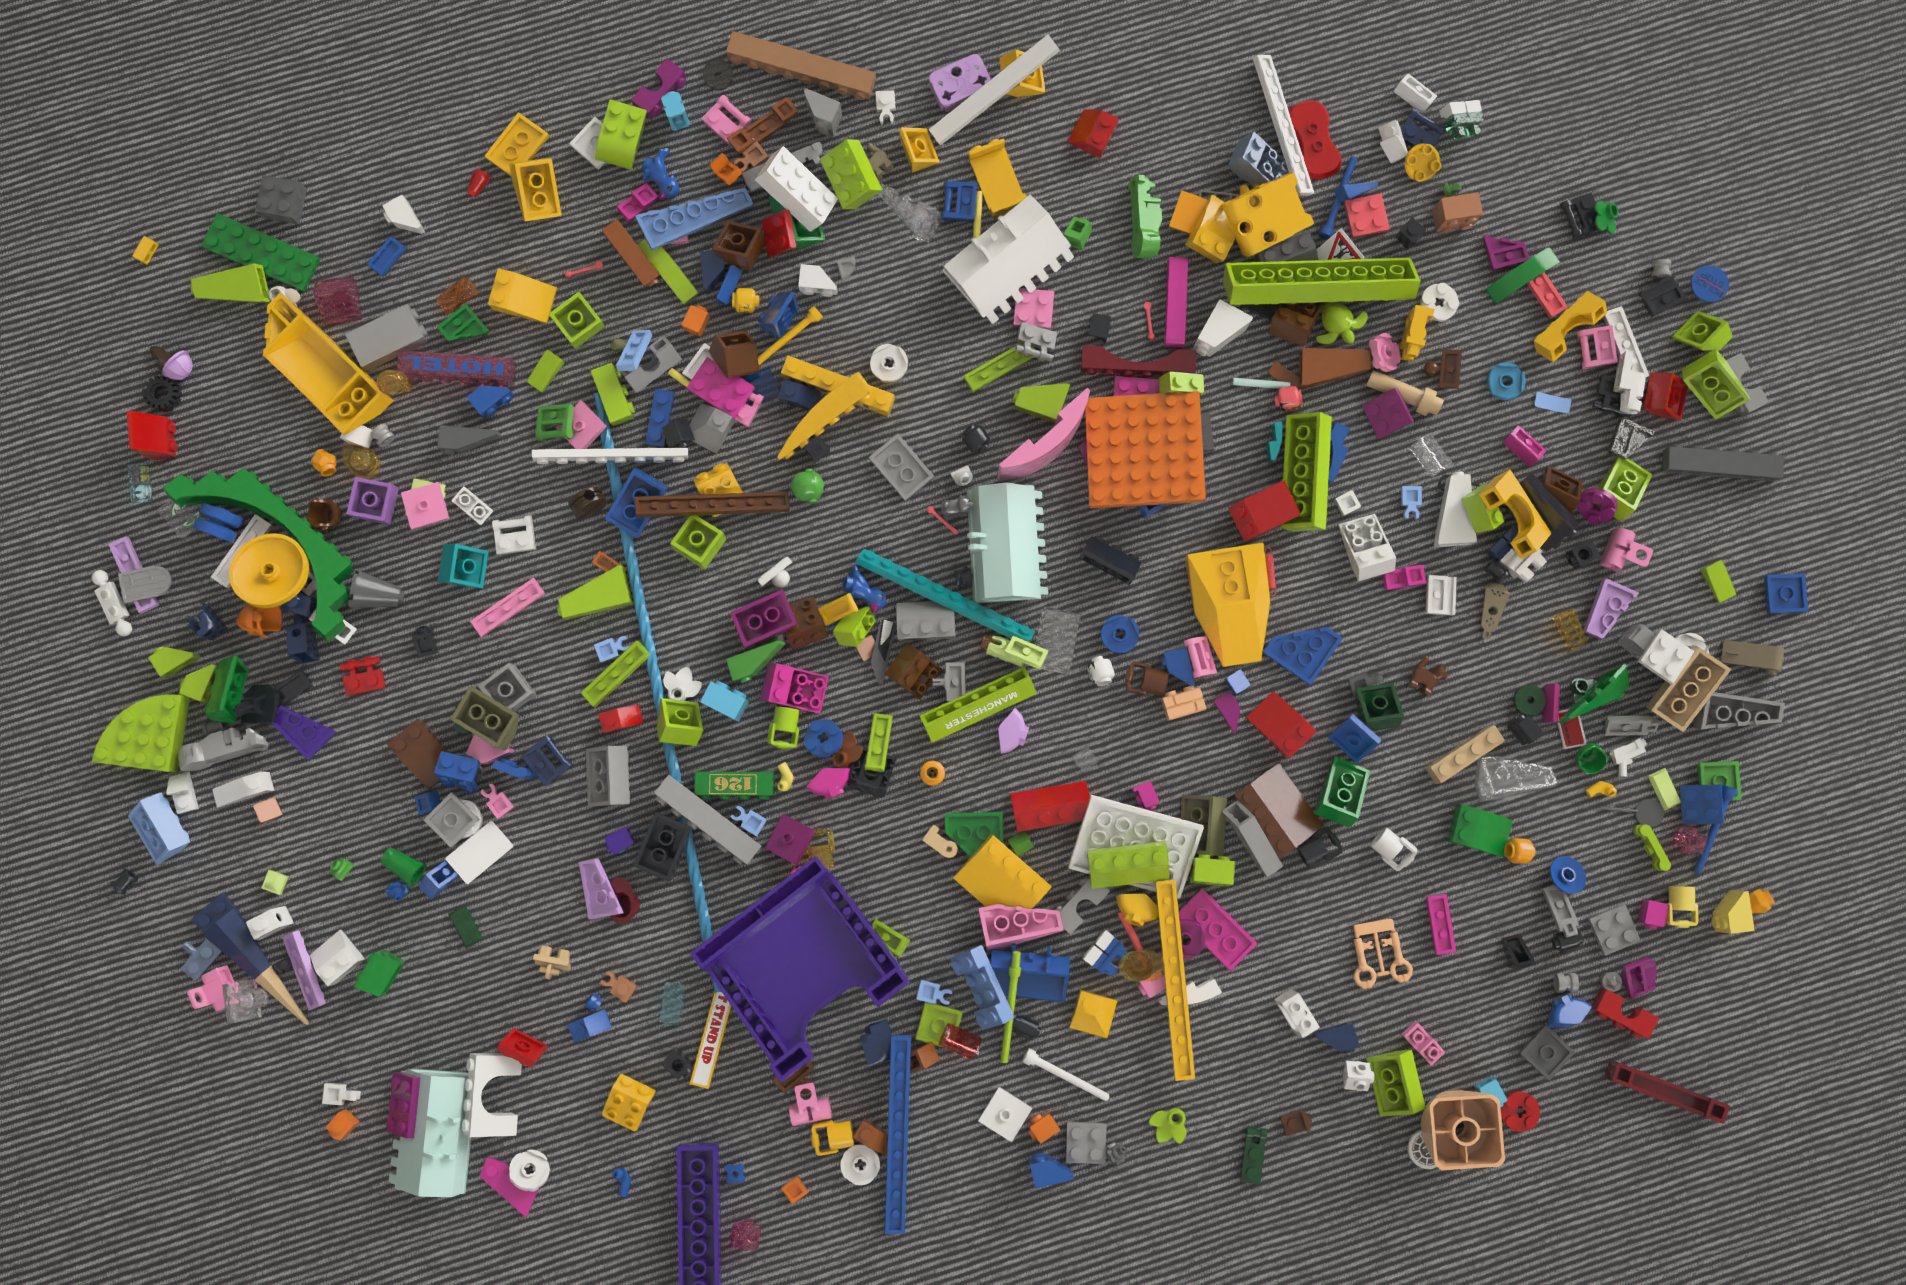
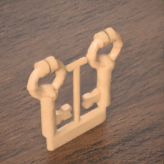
[1353,919,1413,989]

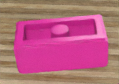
[1503,425,1546,467]
[1543,683,1560,723]

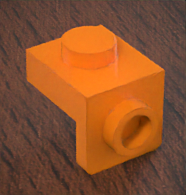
[709,153,742,186]

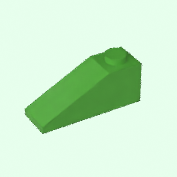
[726,640,785,683]

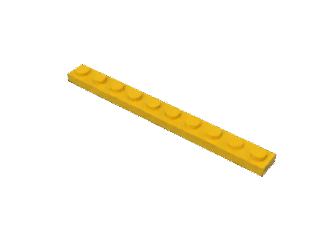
[1155,880,1195,1081]

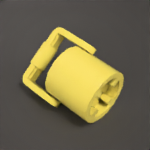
[1666,886,1698,928]

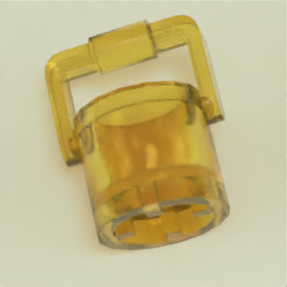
[377,370,414,395]
[805,828,835,868]

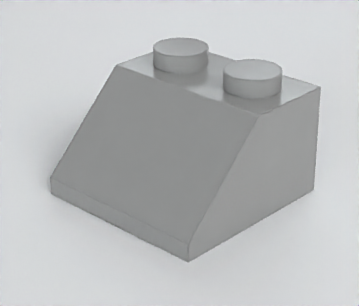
[804,88,842,136]

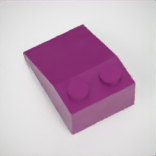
[730,589,798,650]

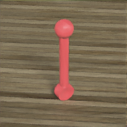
[565,261,603,278]
[1143,302,1155,341]
[927,506,958,535]

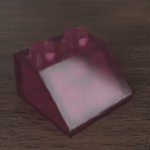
[313,276,362,325]

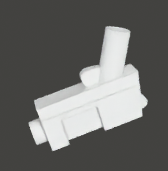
[1609,738,1647,777]

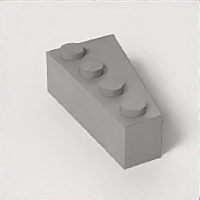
[1693,692,1785,729]

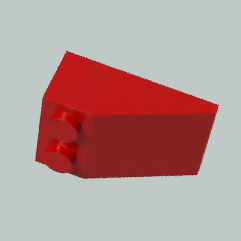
[126,411,178,460]
[1228,481,1301,542]
[1246,691,1317,759]

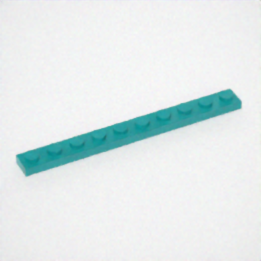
[855,549,1035,643]

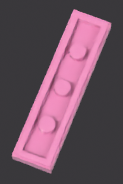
[470,578,545,637]

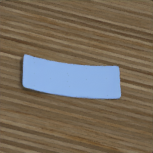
[1535,392,1571,413]

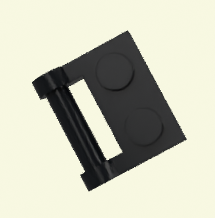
[1559,192,1598,239]

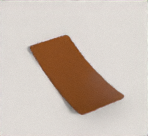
[1268,361,1299,390]

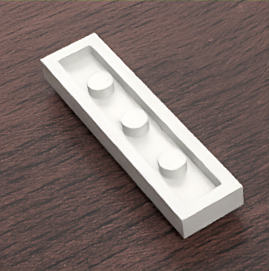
[1603,306,1649,378]
[211,514,273,588]

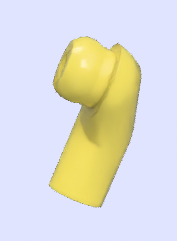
[777,762,794,791]

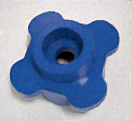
[725,1163,745,1184]

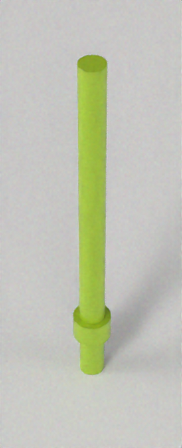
[1000,951,1021,1063]

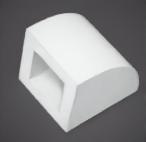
[340,425,372,449]

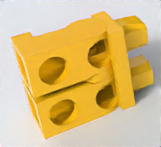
[1399,305,1435,361]

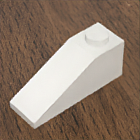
[212,771,274,808]

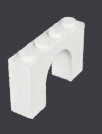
[462,1053,522,1137]

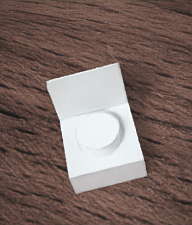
[1378,120,1408,163]
[166,772,199,814]

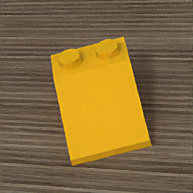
[509,158,562,222]
[1185,195,1235,263]
[488,268,557,324]

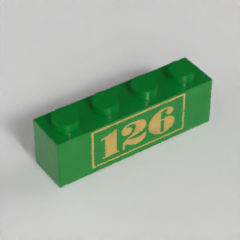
[695,772,775,800]

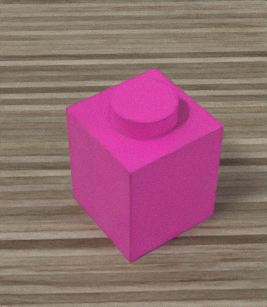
[1638,899,1668,930]

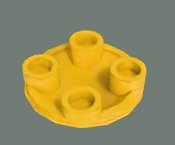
[1404,144,1441,182]

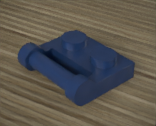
[1401,108,1447,147]
[521,735,573,786]

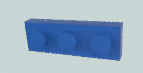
[645,389,675,448]

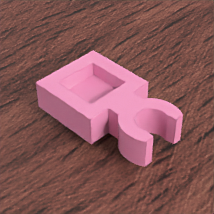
[481,783,514,819]

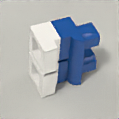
[1082,929,1130,977]

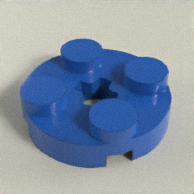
[1101,615,1139,654]
[804,719,843,758]

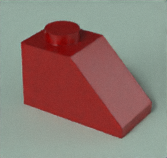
[598,705,644,734]

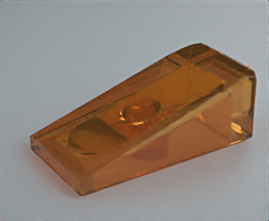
[436,276,479,314]

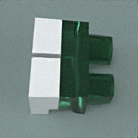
[1439,100,1484,140]

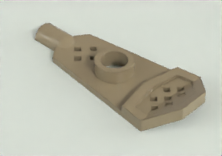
[1481,583,1510,639]

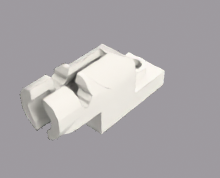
[1613,350,1645,414]

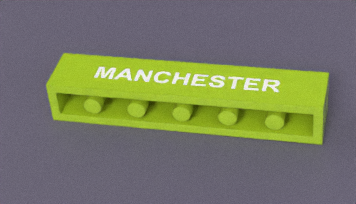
[919,667,1037,743]

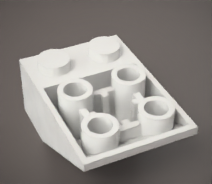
[1339,514,1396,581]

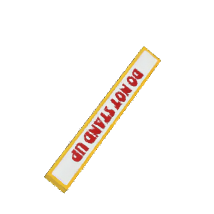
[690,992,731,1089]

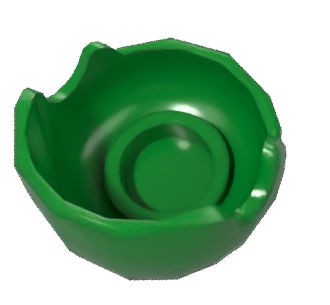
[1575,743,1608,774]

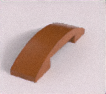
[727,97,798,154]

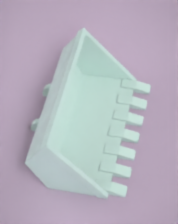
[389,1069,471,1197]

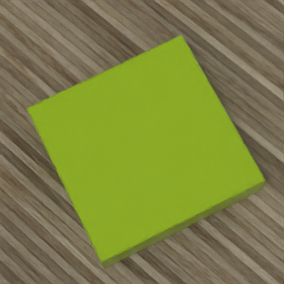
[915,1002,963,1050]

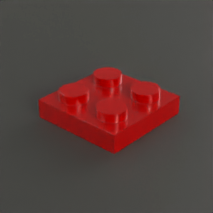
[761,210,796,257]
[496,1028,548,1068]

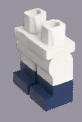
[1486,524,1547,582]

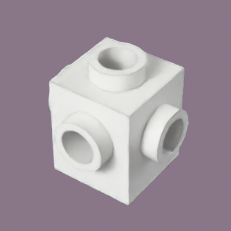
[1343,1061,1374,1091]

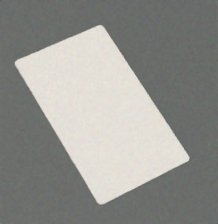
[445,821,513,884]

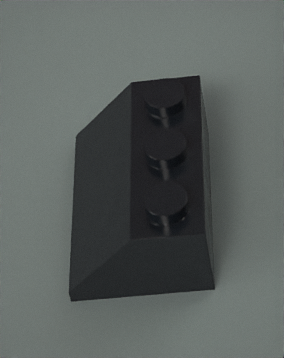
[1079,536,1142,585]

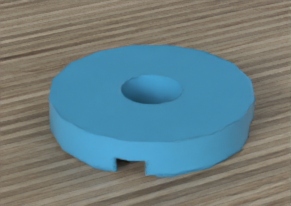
[1486,362,1526,401]

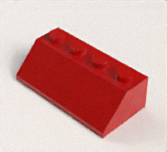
[1010,781,1090,832]

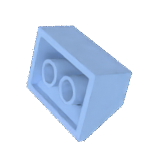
[128,793,190,865]

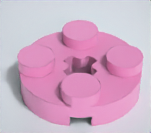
[1369,333,1401,372]

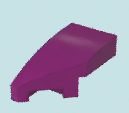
[1213,691,1241,734]

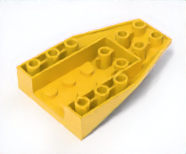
[1185,543,1270,667]

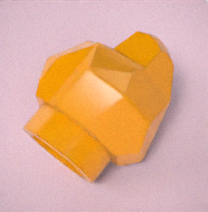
[311,449,337,476]
[1749,889,1775,913]

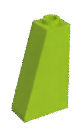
[191,264,271,303]
[557,565,633,620]

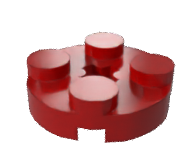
[1500,1091,1540,1132]

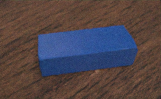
[716,265,742,305]

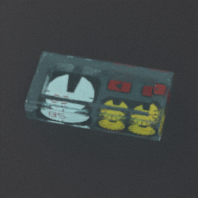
[127,463,153,503]

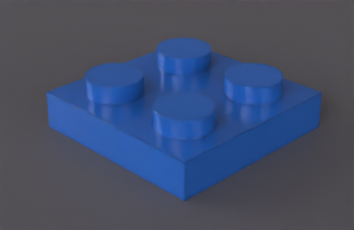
[1764,574,1808,614]
[1328,714,1382,763]
[1680,784,1725,824]

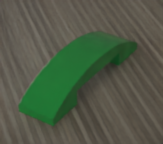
[1485,247,1560,304]

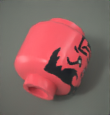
[1275,386,1303,412]

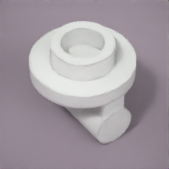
[950,465,973,486]

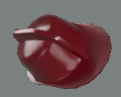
[610,877,640,925]

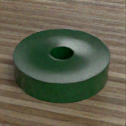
[1513,685,1546,716]

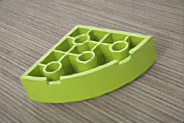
[92,694,190,773]

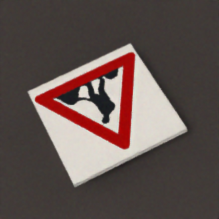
[1317,228,1365,260]

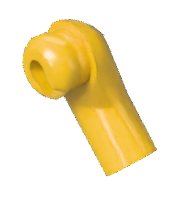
[1585,781,1617,798]

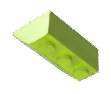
[1366,1050,1426,1116]

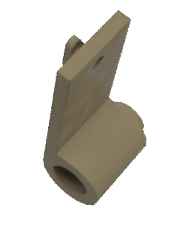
[1721,640,1785,675]

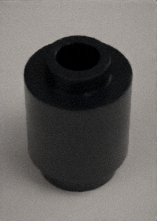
[1551,929,1583,953]
[1012,1015,1041,1041]

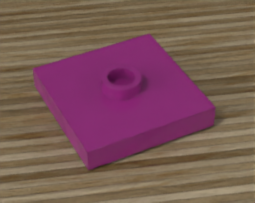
[765,814,815,866]

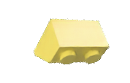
[1712,890,1755,934]

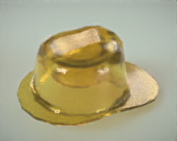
[341,443,381,480]
[1119,950,1165,982]

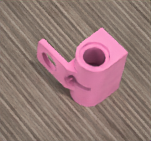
[1599,528,1653,572]
[187,965,243,1012]
[789,1083,832,1126]

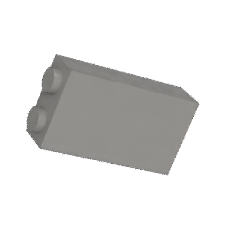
[345,304,428,372]

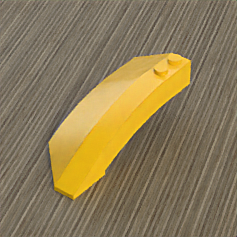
[263,292,394,435]

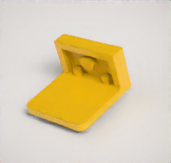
[694,462,743,517]
[602,1074,656,1131]

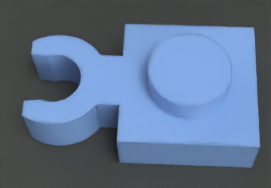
[1401,486,1422,520]
[594,636,630,663]
[731,806,767,836]
[916,980,952,1004]

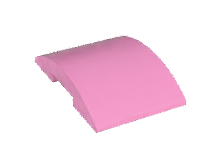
[997,388,1090,482]

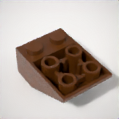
[1269,302,1325,347]

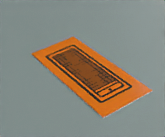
[592,551,627,572]

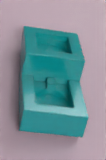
[1266,422,1282,464]

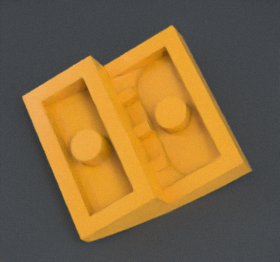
[1169,190,1208,236]

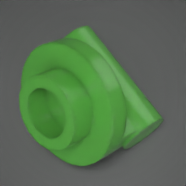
[1443,182,1462,197]
[330,858,354,881]

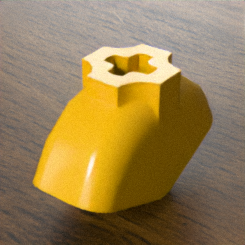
[1116,894,1158,927]

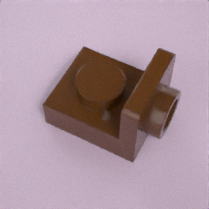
[1280,1109,1313,1136]

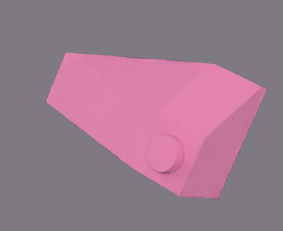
[979,904,1063,951]

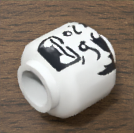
[1087,656,1115,686]

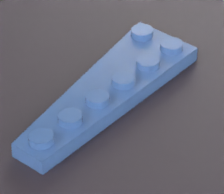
[635,188,754,251]

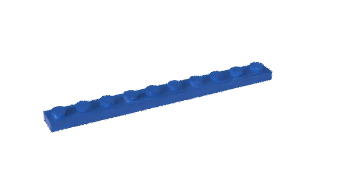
[885,1035,911,1234]

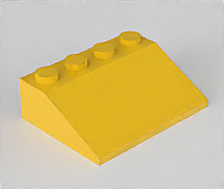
[953,834,1052,909]

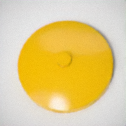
[229,534,309,608]

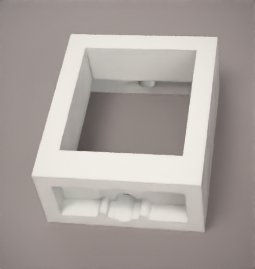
[1274,989,1320,1038]

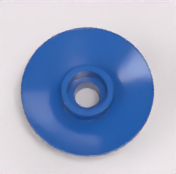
[1550,856,1586,894]

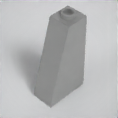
[1222,800,1283,877]

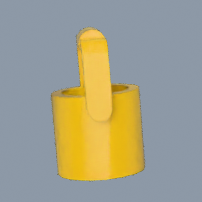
[810,1120,855,1156]

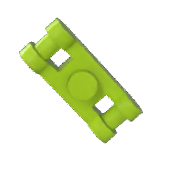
[1633,825,1671,871]

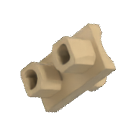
[533,945,571,980]

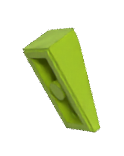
[527,349,564,393]
[1700,560,1736,603]
[872,919,910,957]

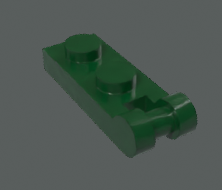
[1240,1126,1267,1185]

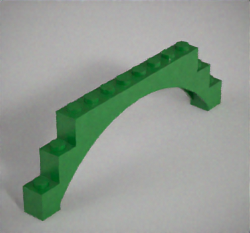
[163,468,354,643]

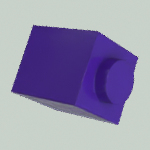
[604,827,637,855]

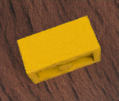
[132,236,159,265]

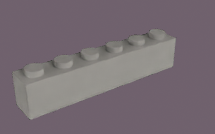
[654,775,761,865]

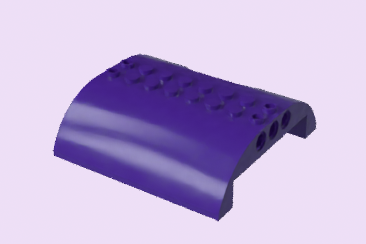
[690,856,910,1083]

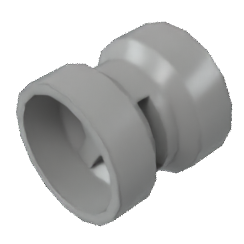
[1553,973,1579,993]

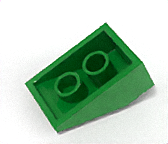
[1314,756,1370,828]
[1446,804,1513,858]

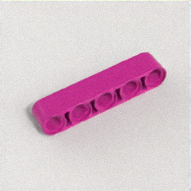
[1164,257,1188,348]

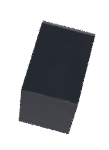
[1501,934,1536,969]

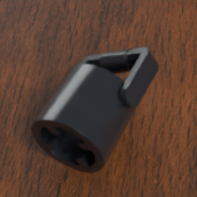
[1296,827,1343,869]

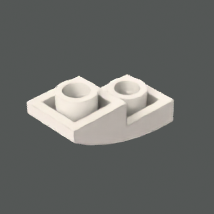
[451,486,493,525]

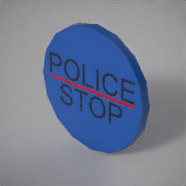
[1691,265,1729,302]

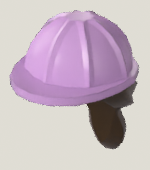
[150,346,193,380]

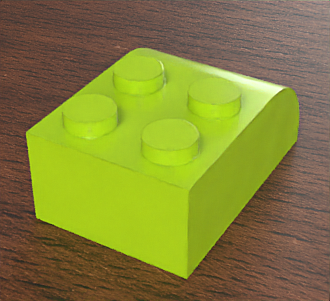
[595,99,647,170]

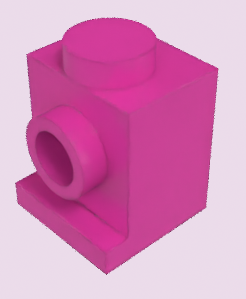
[1131,781,1159,811]

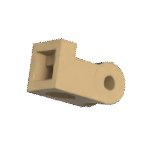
[922,824,958,858]

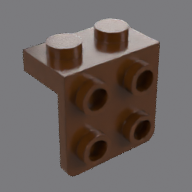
[785,597,828,650]

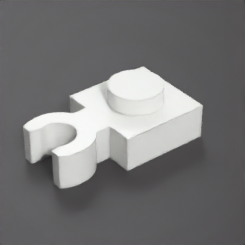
[876,90,896,125]

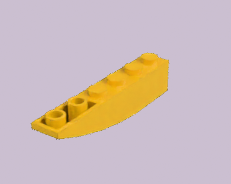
[777,372,872,460]

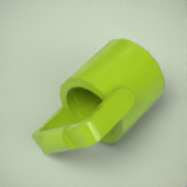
[767,706,800,749]

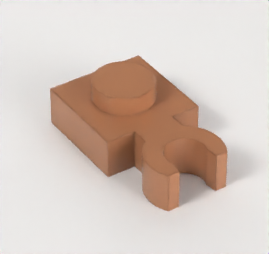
[734,142,769,173]
[600,971,637,1003]

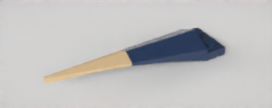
[191,893,309,1025]

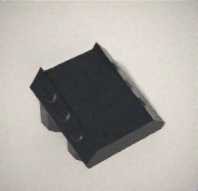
[847,747,896,798]

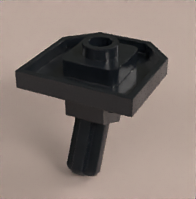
[233,684,279,724]

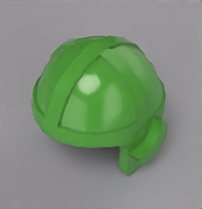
[790,469,824,504]

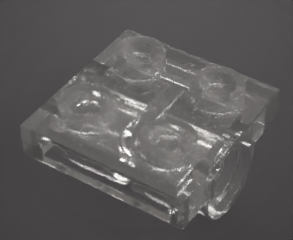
[222,979,268,1024]

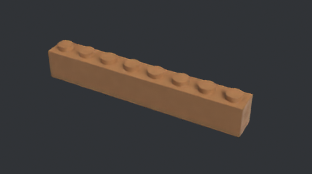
[726,31,876,100]

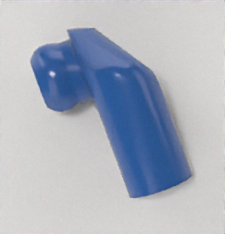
[612,1167,631,1197]

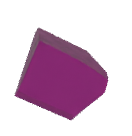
[1620,957,1657,999]

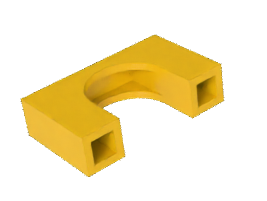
[1479,470,1552,559]

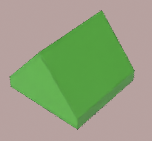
[1008,831,1034,856]

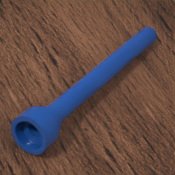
[1317,156,1357,240]
[1694,785,1738,874]

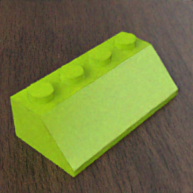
[1087,841,1169,889]

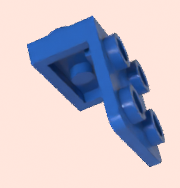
[434,751,480,793]

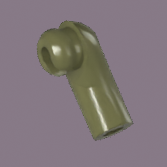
[611,338,628,352]

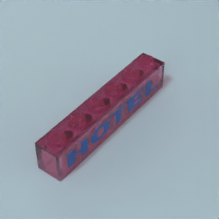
[396,350,516,387]

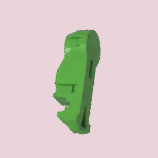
[1128,174,1162,259]

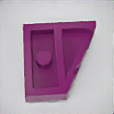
[1482,234,1530,271]

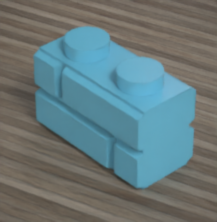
[661,92,690,131]

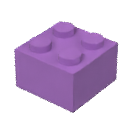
[346,477,399,525]

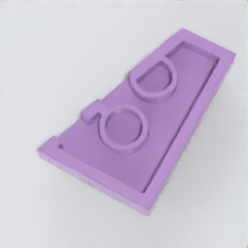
[1583,578,1639,639]

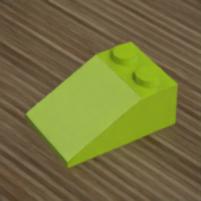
[1682,349,1750,420]
[1594,454,1652,523]

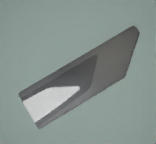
[871,619,897,684]

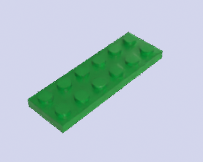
[201,213,321,293]

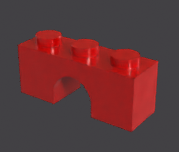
[1591,988,1659,1040]

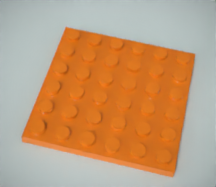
[1085,391,1206,508]

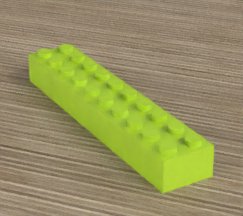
[1223,258,1421,305]

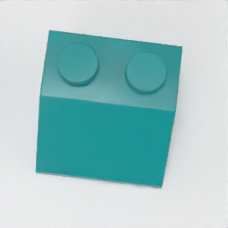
[438,544,489,589]

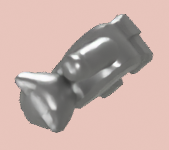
[941,495,973,518]

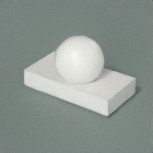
[757,557,792,588]

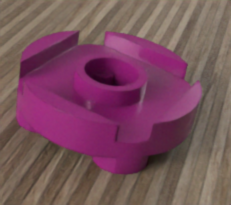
[1576,487,1618,525]
[1179,919,1205,959]

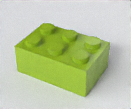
[820,139,882,209]

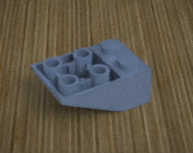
[1228,131,1289,185]

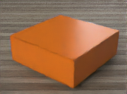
[781,1175,809,1204]

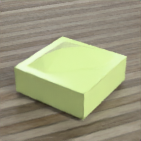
[262,870,289,895]

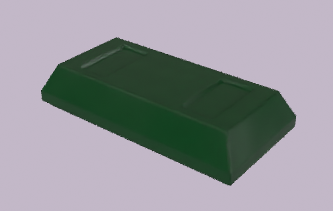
[448,905,483,948]

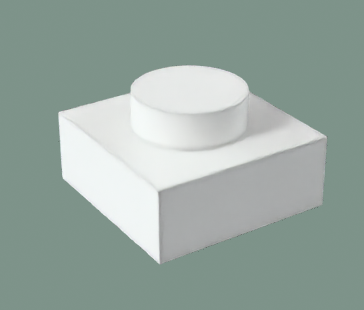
[1334,490,1361,516]

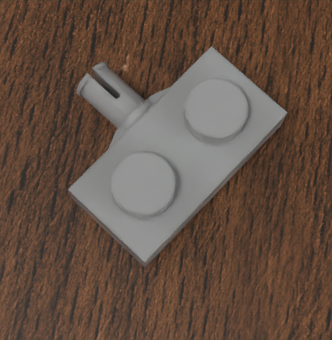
[932,662,966,702]

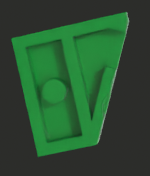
[437,303,490,343]

